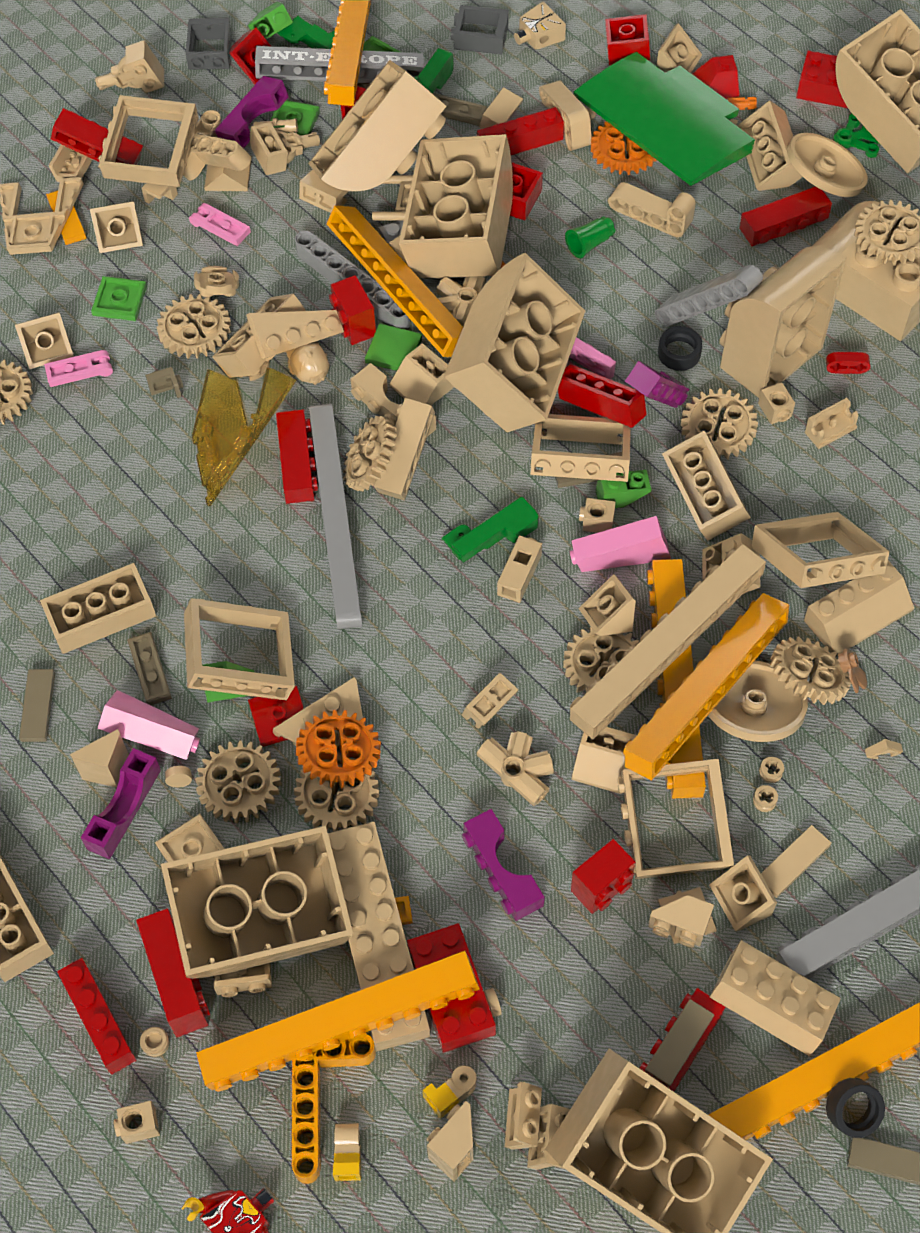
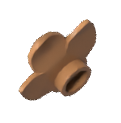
[838,648,867,693]

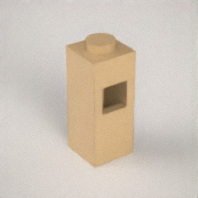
[497,536,542,603]

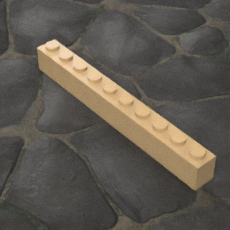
[570,544,766,739]

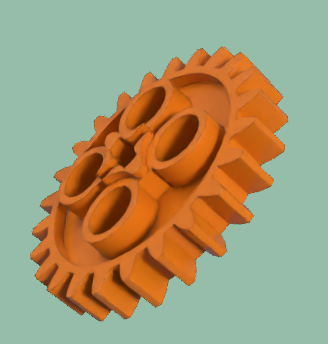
[590,121,657,175]
[296,710,381,788]

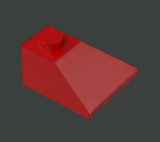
[229,27,271,85]
[692,55,739,100]

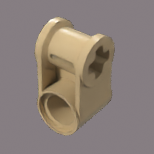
[194,110,221,138]

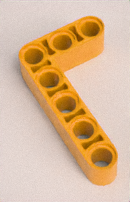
[292,1034,376,1184]

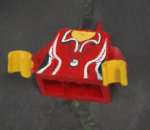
[181,1188,275,1233]

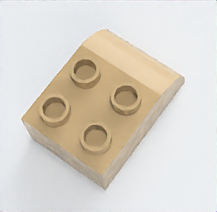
[836,9,920,174]
[308,60,446,191]
[399,134,513,279]
[812,201,920,341]
[719,246,846,398]
[444,253,585,432]
[161,826,353,978]
[545,1048,773,1233]

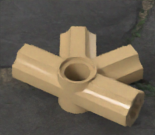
[436,276,485,326]
[477,731,554,806]

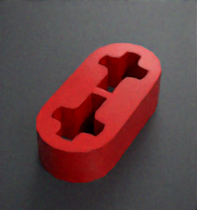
[826,352,871,374]

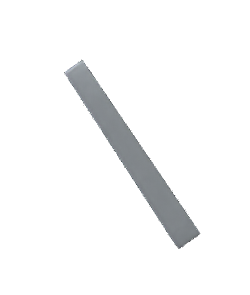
[309,403,362,630]

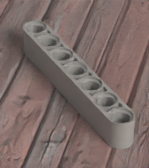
[295,230,411,330]
[655,265,763,326]

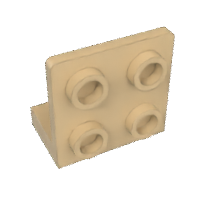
[527,1104,570,1170]

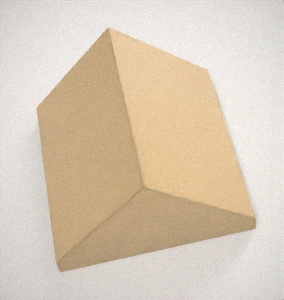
[657,23,702,73]
[205,162,251,191]
[90,201,143,253]
[15,312,74,369]
[578,574,636,636]
[70,729,129,788]
[709,856,777,931]

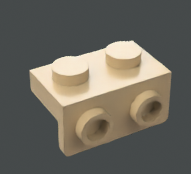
[49,145,93,182]
[213,963,272,997]
[504,1082,542,1150]

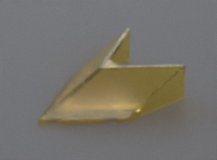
[192,368,297,506]

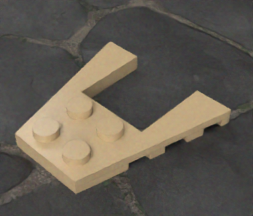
[0,177,84,255]

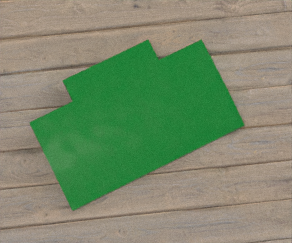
[573,52,755,186]

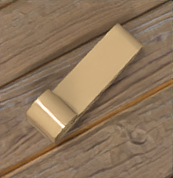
[539,80,592,151]
[183,134,251,181]
[608,182,696,237]

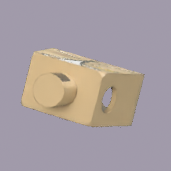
[514,1,566,50]

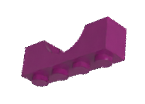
[214,76,289,149]
[625,361,689,408]
[80,748,161,860]
[461,809,545,921]

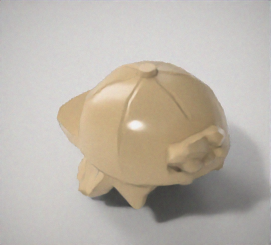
[286,341,329,385]

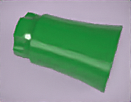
[565,216,615,259]

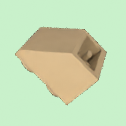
[390,343,454,405]
[702,533,760,594]
[571,727,637,794]
[649,895,714,948]
[427,1101,473,1182]

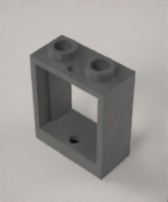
[450,5,509,55]
[186,18,232,70]

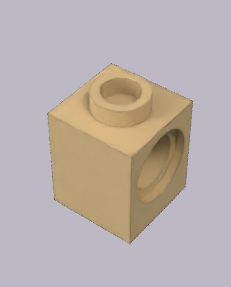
[758,382,795,424]
[579,498,616,533]
[114,1101,160,1144]

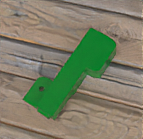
[277,16,335,49]
[414,48,454,94]
[441,497,538,563]

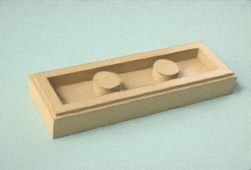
[761,825,832,899]

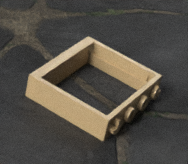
[98,95,199,187]
[530,414,631,482]
[751,512,890,588]
[184,598,295,700]
[617,759,734,879]

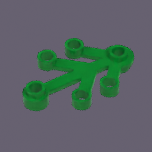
[833,114,881,158]

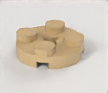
[194,266,239,297]

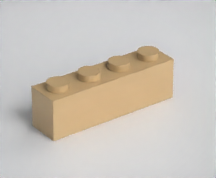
[374,398,435,501]

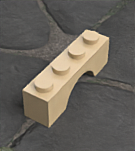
[350,363,436,437]

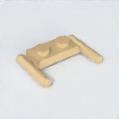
[372,175,413,221]

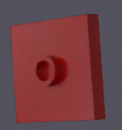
[248,686,304,747]

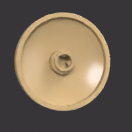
[787,133,868,197]
[708,661,808,742]

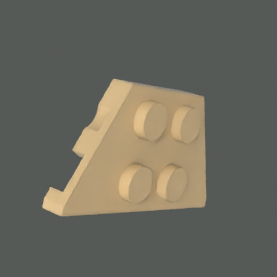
[273,677,363,750]

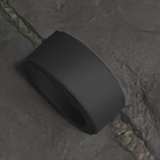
[658,326,702,371]
[826,1078,885,1138]

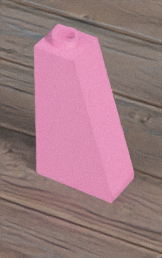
[570,516,671,572]
[97,690,200,760]

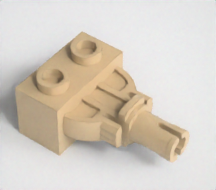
[95,40,164,93]
[250,122,320,175]

